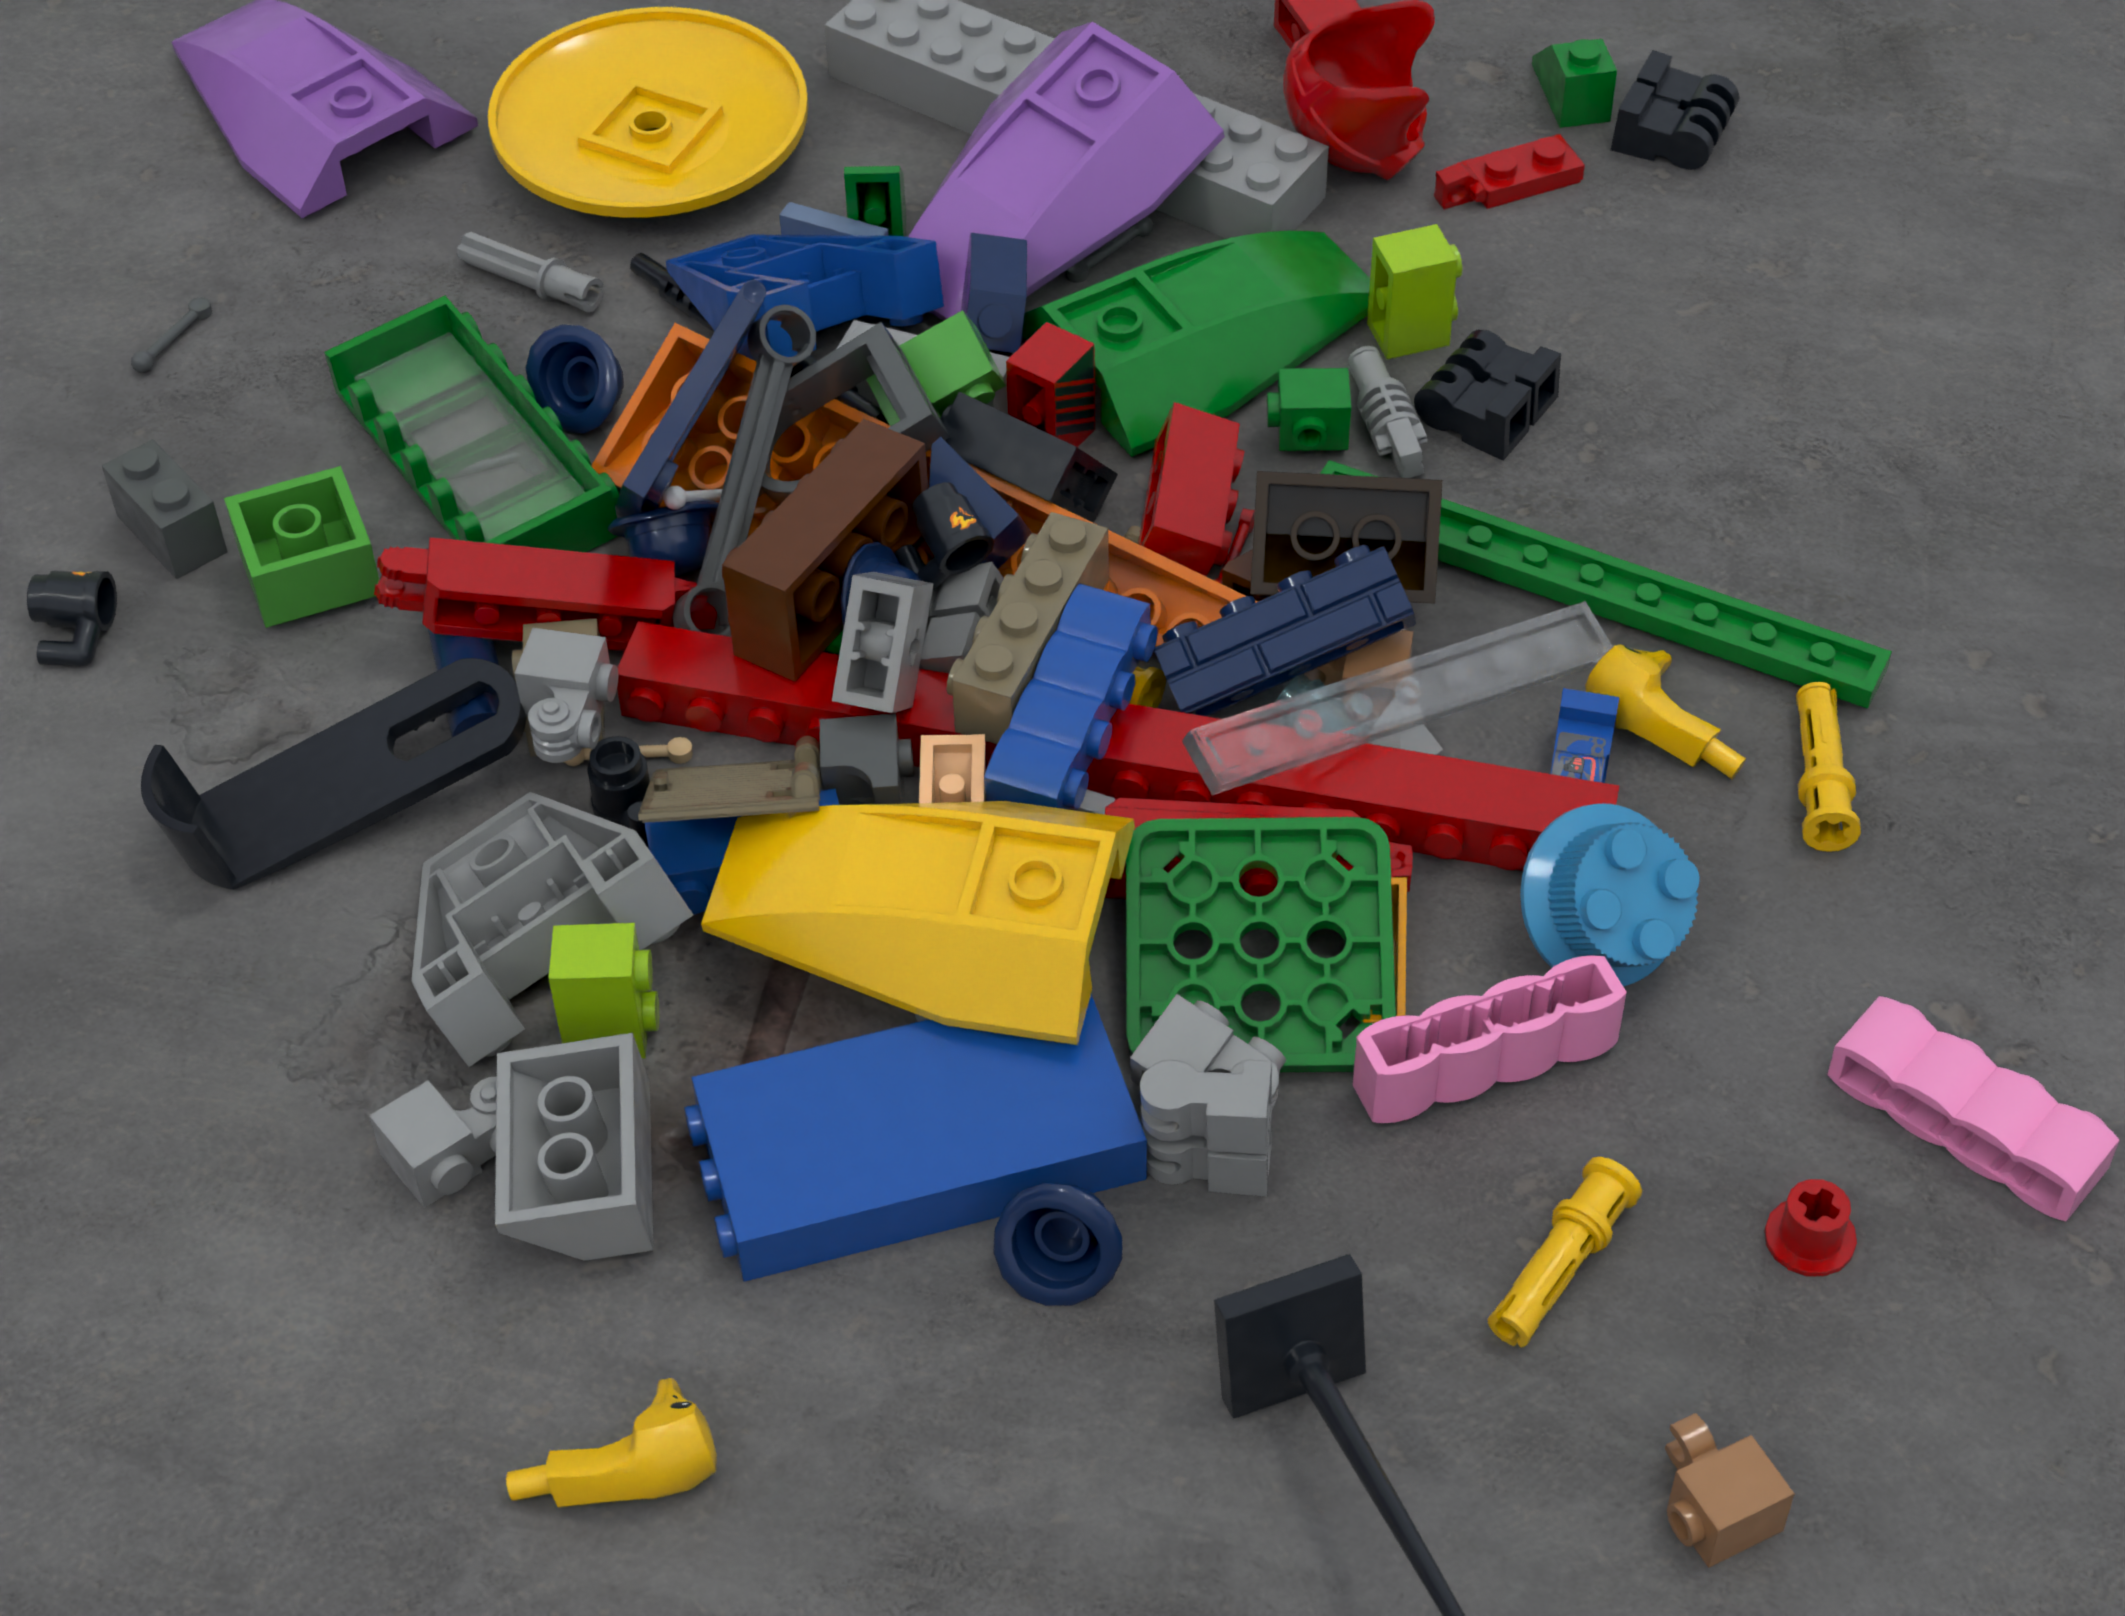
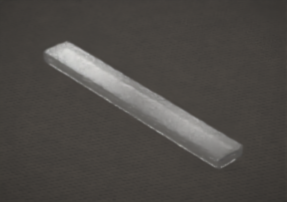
[1182,601,1613,795]

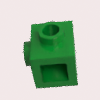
[1267,368,1351,451]

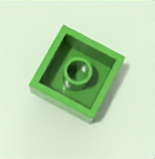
[224,466,379,628]

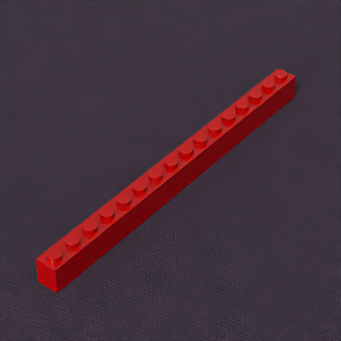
[617,621,1620,871]

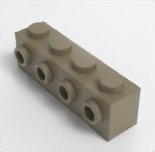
[947,512,1109,744]

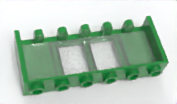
[324,295,619,552]

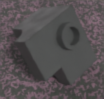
[820,714,914,805]

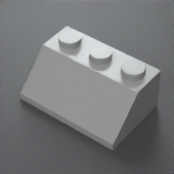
[495,1033,654,1261]

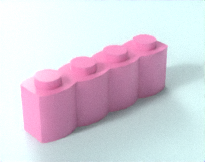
[1353,955,1627,1123]
[1827,996,2120,1221]

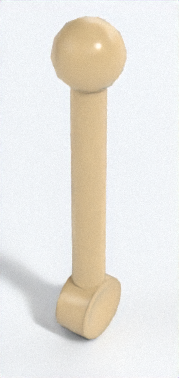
[564,737,693,766]

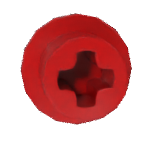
[1764,1179,1857,1277]

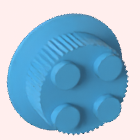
[1520,804,1700,987]

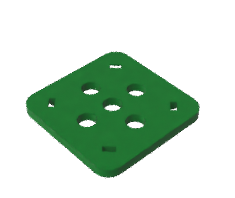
[1126,817,1396,1072]

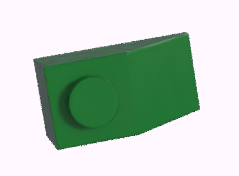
[1532,38,1617,128]
[844,166,906,237]

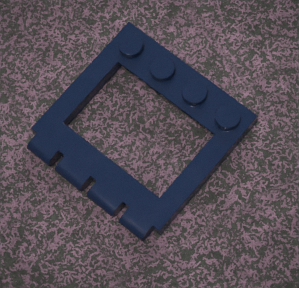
[615,280,766,517]

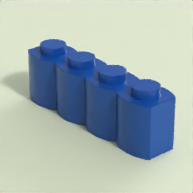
[984,584,1158,810]

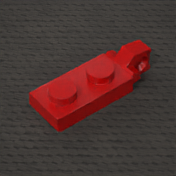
[1434,134,1585,210]

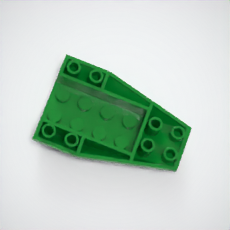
[1022,230,1370,457]

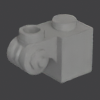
[514,628,618,763]
[1130,994,1286,1110]
[369,1077,497,1208]

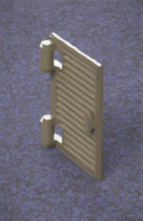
[638,736,822,823]

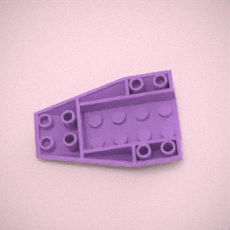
[171,0,478,218]
[908,22,1225,321]

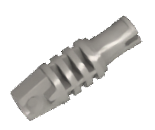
[1348,346,1428,478]

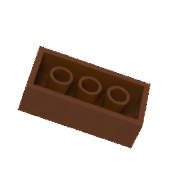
[722,419,928,681]

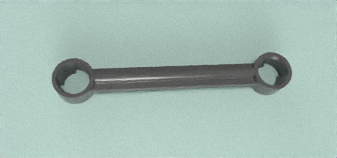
[673,305,816,637]

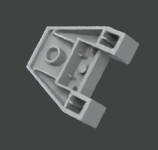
[411,792,693,1067]

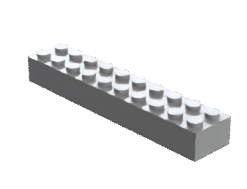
[824,0,1329,239]

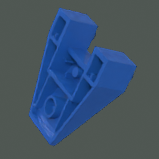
[666,235,944,361]

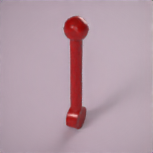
[1214,508,1255,584]

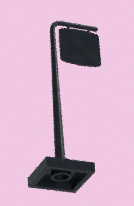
[1214,1254,1465,1616]

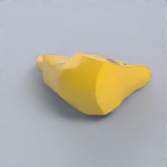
[1585,644,1746,779]
[506,1378,717,1507]

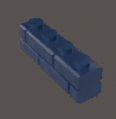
[1154,545,1416,716]

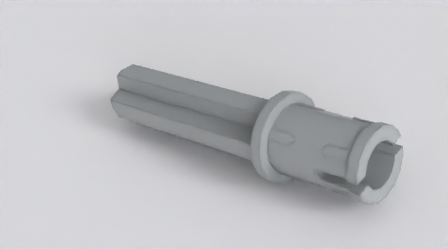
[456,232,604,312]

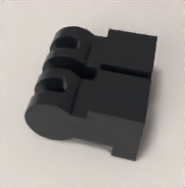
[1611,50,1739,170]
[1414,329,1561,461]

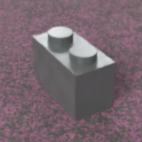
[101,439,227,579]

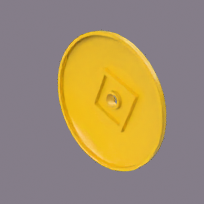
[488,7,808,218]

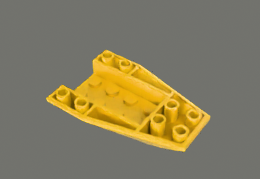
[701,801,1135,1045]

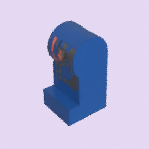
[1551,688,1619,783]

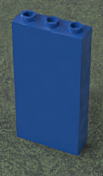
[684,994,1147,1282]

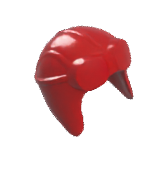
[1283,0,1435,180]

